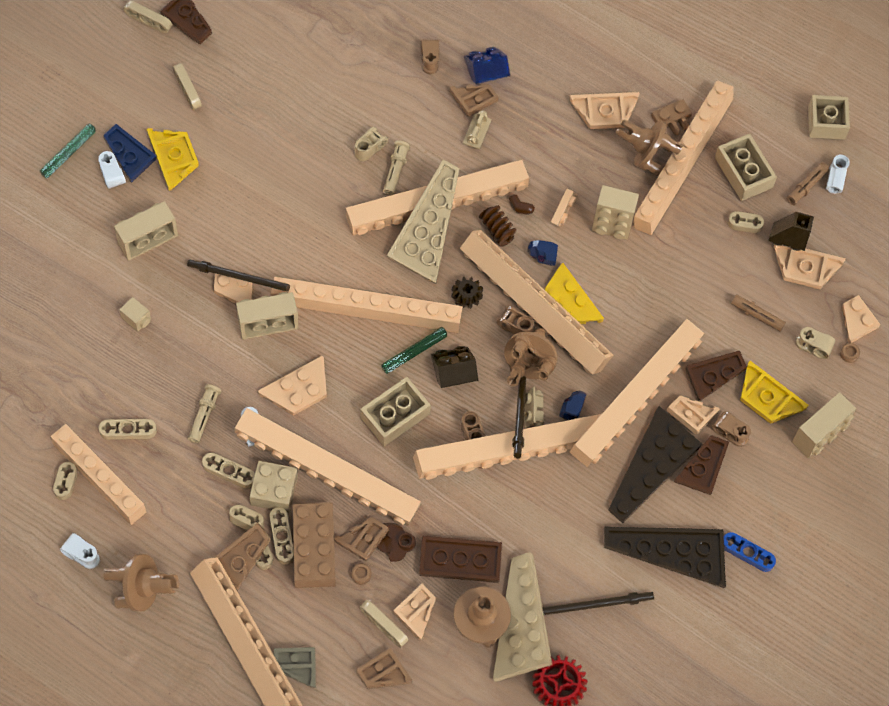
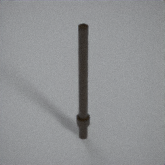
[187,259,290,292]
[512,376,526,459]
[542,592,654,615]

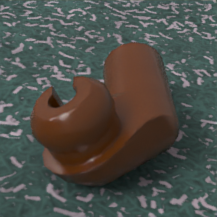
[509,194,535,215]

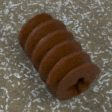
[479,205,517,247]

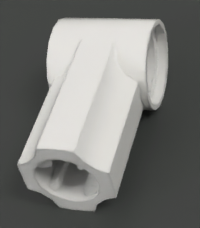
[826,155,849,194]

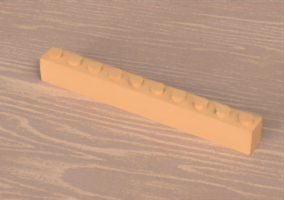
[634,81,733,235]
[346,160,529,235]
[460,230,614,375]
[271,277,463,333]
[570,319,704,467]
[235,408,421,526]
[413,414,602,480]
[190,557,302,706]

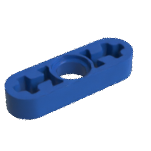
[724,532,776,572]

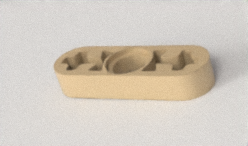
[123,1,172,33]
[173,63,202,110]
[99,419,157,440]
[202,453,255,489]
[270,507,294,565]
[359,600,408,648]

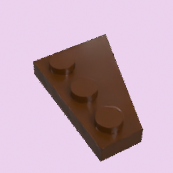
[686,350,747,402]

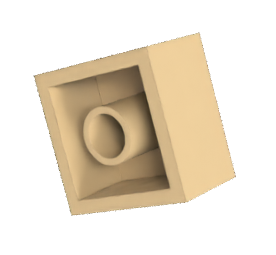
[808,95,850,139]
[250,461,298,513]

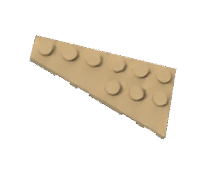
[387,159,459,284]
[493,552,552,682]

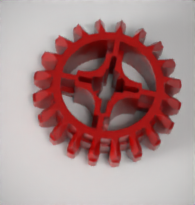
[532,655,588,706]

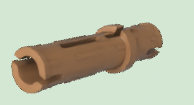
[787,162,830,205]
[731,294,786,332]

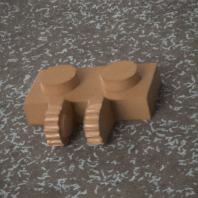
[651,99,692,135]

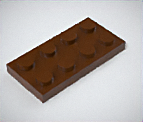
[419,536,502,583]

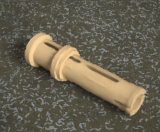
[383,141,411,195]
[188,384,222,443]

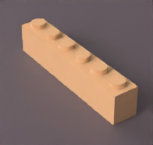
[51,424,146,525]

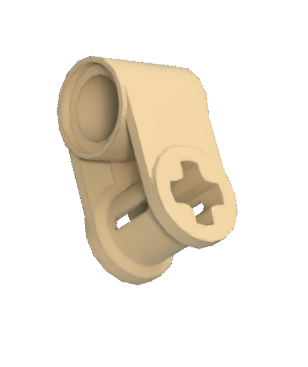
[355,127,388,161]
[796,327,835,359]

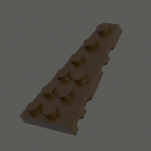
[608,406,702,523]
[604,527,726,589]

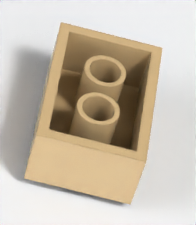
[715,134,777,201]
[592,185,639,240]
[114,201,178,261]
[236,292,299,340]
[360,377,431,447]
[792,392,857,459]

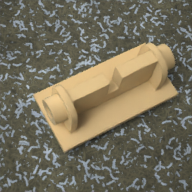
[463,110,492,150]
[524,386,544,429]

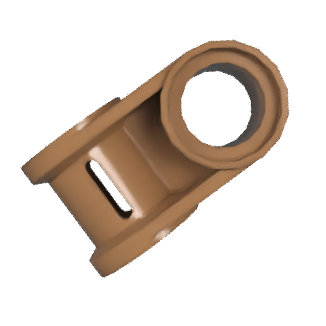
[421,40,439,74]
[497,306,534,335]
[712,411,751,447]

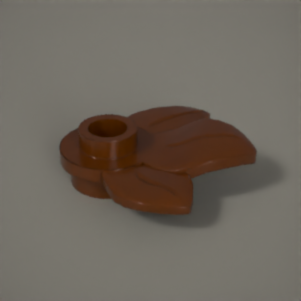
[377,524,416,562]

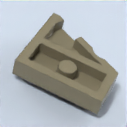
[274,647,316,688]

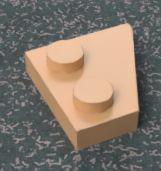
[551,189,577,227]
[214,274,253,304]
[842,295,880,343]
[666,396,720,435]
[393,584,436,640]

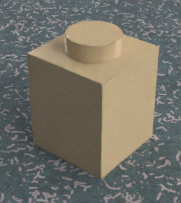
[120,297,151,331]

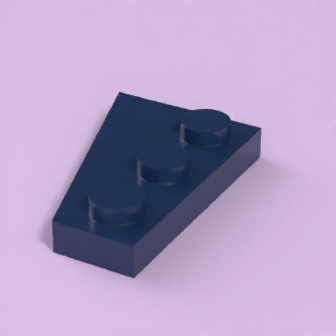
[103,124,157,183]

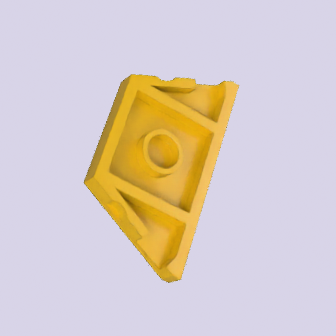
[147,128,199,191]
[544,263,604,324]
[740,361,809,424]

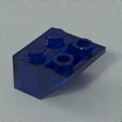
[464,47,510,84]

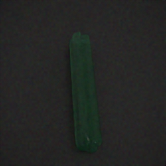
[40,123,96,178]
[381,327,447,374]

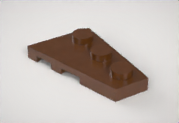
[160,0,212,45]
[674,435,729,495]

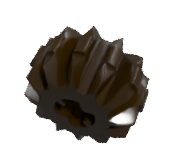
[451,277,483,309]

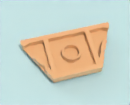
[570,92,639,129]
[774,244,846,289]
[258,356,327,416]

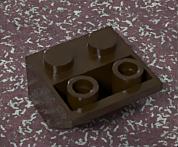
[768,212,814,251]
[431,346,479,388]

